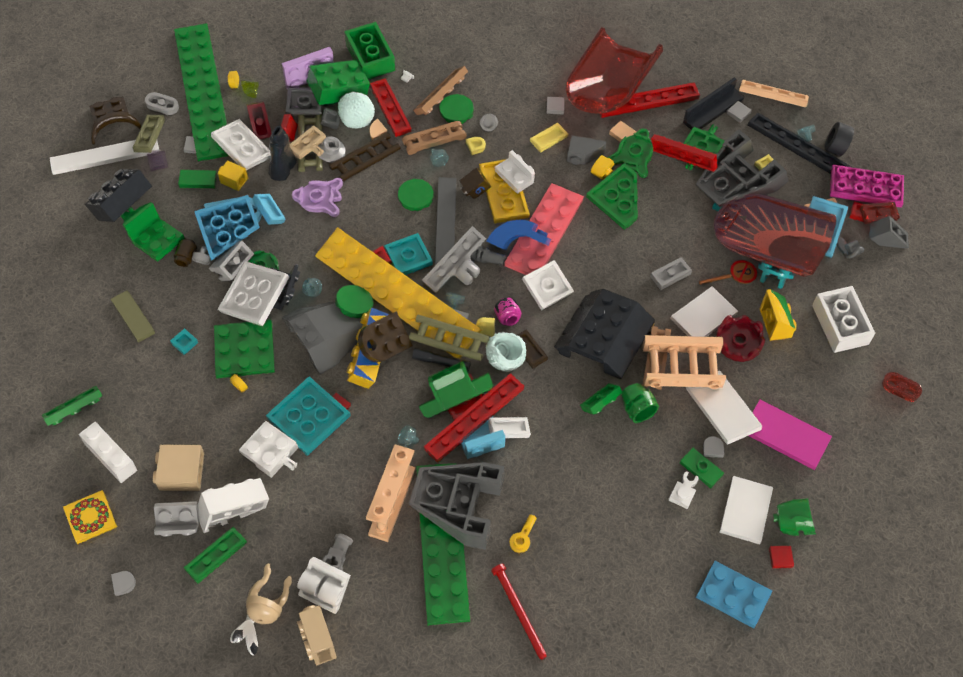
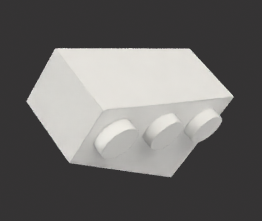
[198,478,269,533]

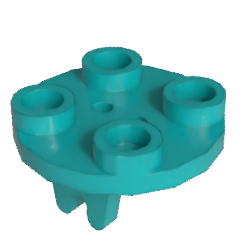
[758,260,794,289]

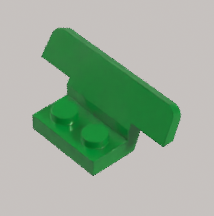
[419,361,493,418]

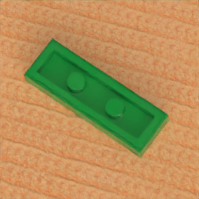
[184,527,247,584]

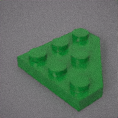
[586,163,638,230]

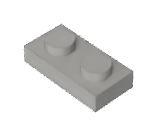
[650,257,692,290]

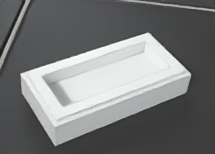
[488,417,531,438]

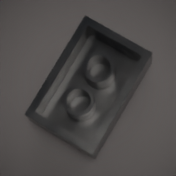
[85,169,152,222]

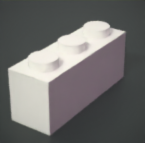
[79,422,137,483]

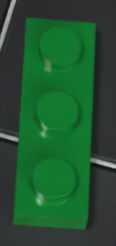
[42,386,102,426]

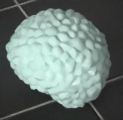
[338,92,375,129]
[486,332,527,372]

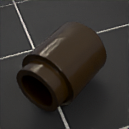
[174,239,198,267]

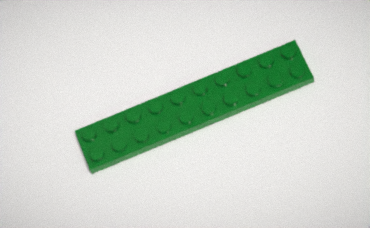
[174,23,229,162]

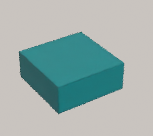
[170,328,198,355]

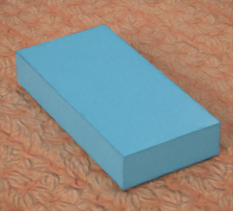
[253,194,286,225]

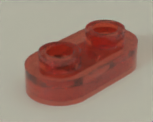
[882,372,922,402]

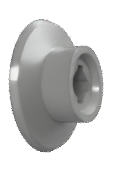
[317,136,346,163]

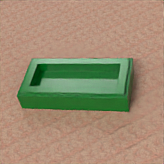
[178,170,217,188]

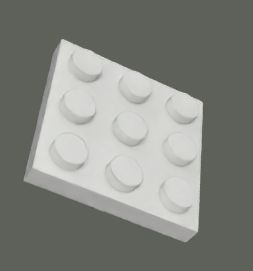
[218,261,289,326]

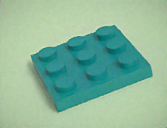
[266,376,351,456]

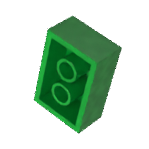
[344,22,395,79]
[307,60,370,105]

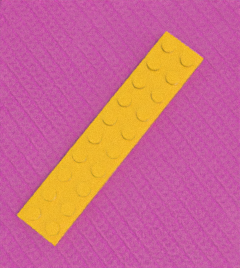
[315,227,482,359]

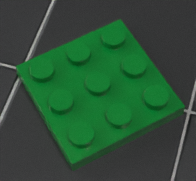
[214,320,275,378]

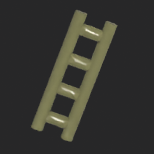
[298,113,323,172]
[409,314,489,361]

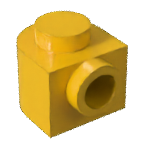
[591,155,614,180]

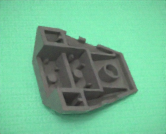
[282,301,362,375]

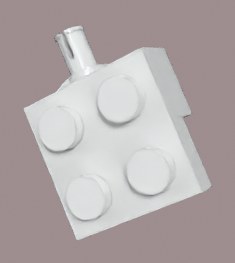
[239,421,298,478]

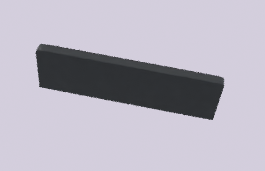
[683,77,744,130]

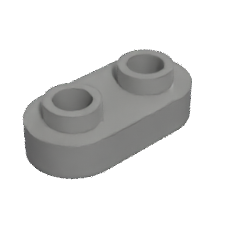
[145,92,179,115]

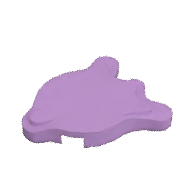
[292,178,343,217]

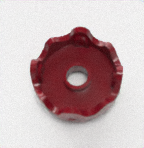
[716,315,765,362]

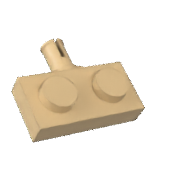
[290,126,326,160]

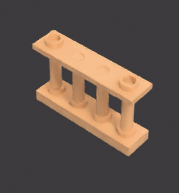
[643,335,726,389]
[366,444,416,542]

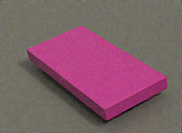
[830,165,904,208]
[748,400,832,470]

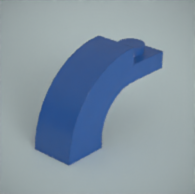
[487,220,551,250]

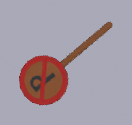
[699,260,757,284]

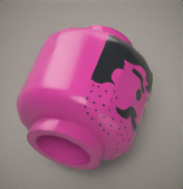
[494,298,522,326]

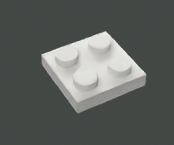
[522,260,574,311]

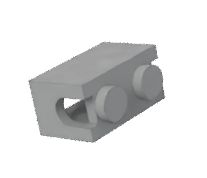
[209,240,254,281]

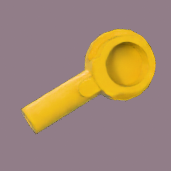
[509,514,537,553]

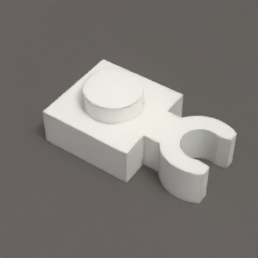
[669,471,698,509]

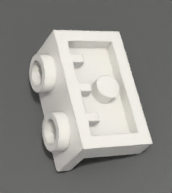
[495,150,535,194]

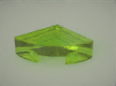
[241,81,259,98]

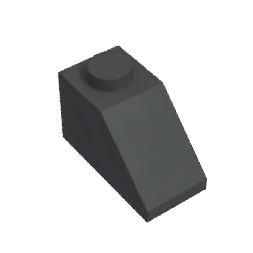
[567,135,607,165]
[869,216,909,248]

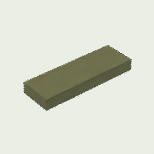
[132,115,165,153]
[111,290,155,343]

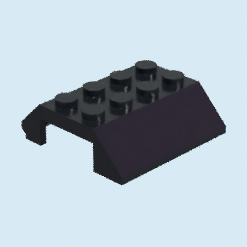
[554,289,655,379]

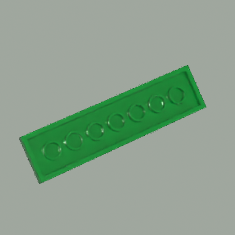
[416,463,470,625]

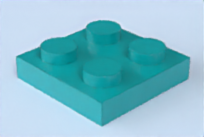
[384,233,433,275]

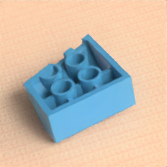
[194,195,260,261]

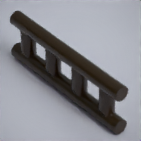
[329,132,401,182]

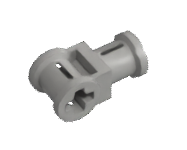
[323,534,353,571]

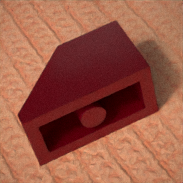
[246,101,271,139]

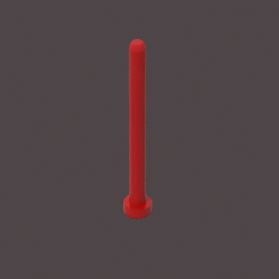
[491,564,546,660]

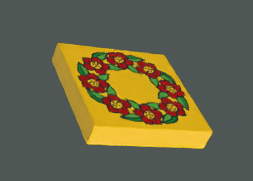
[63,490,117,544]

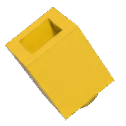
[218,160,248,191]

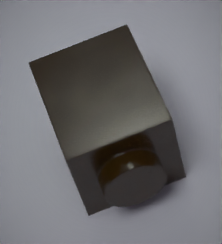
[459,168,491,199]

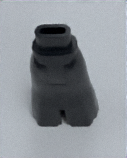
[268,125,297,181]

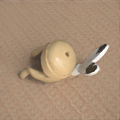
[230,563,292,655]

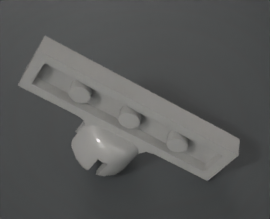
[422,226,486,293]

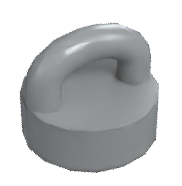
[480,113,498,132]
[192,246,211,265]

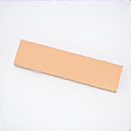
[739,80,809,107]

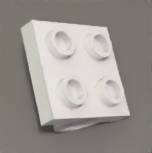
[297,557,351,614]

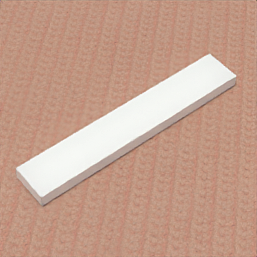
[50,140,160,175]

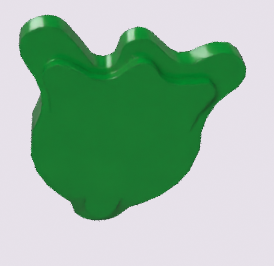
[607,128,653,178]

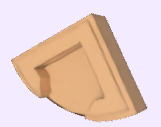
[370,119,387,140]

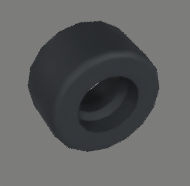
[825,122,854,156]

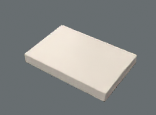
[211,119,270,171]
[670,286,738,337]
[719,476,773,544]

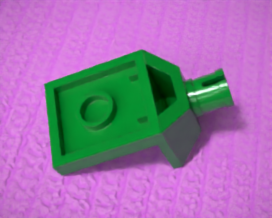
[121,202,185,262]

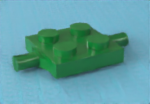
[683,124,725,170]

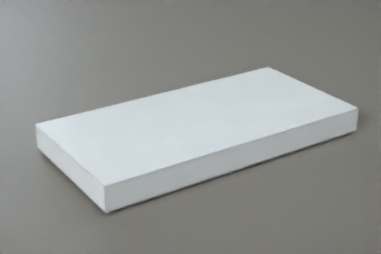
[686,371,762,445]

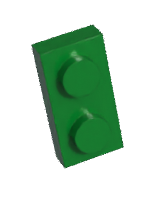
[580,383,622,415]

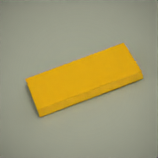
[479,160,530,224]

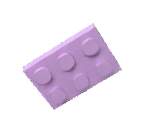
[282,47,334,90]

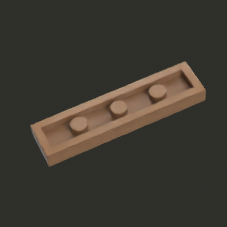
[413,66,468,115]

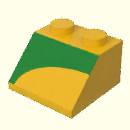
[759,289,796,341]

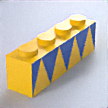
[346,308,389,389]

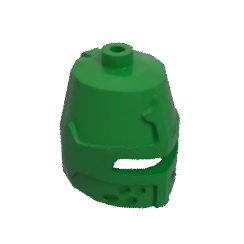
[621,383,659,423]
[773,498,816,536]

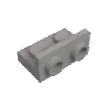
[154,501,199,537]

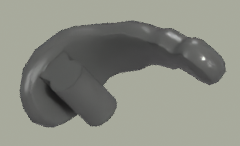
[837,235,865,259]

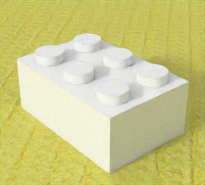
[812,286,875,353]

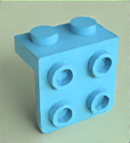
[461,416,505,459]

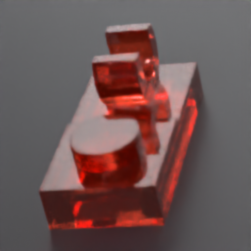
[859,202,900,224]

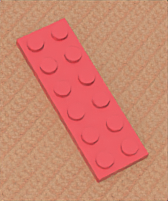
[504,183,584,275]

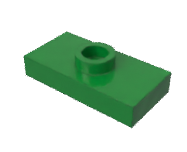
[680,448,724,489]

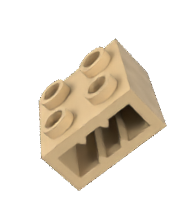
[153,445,204,491]
[297,605,337,666]

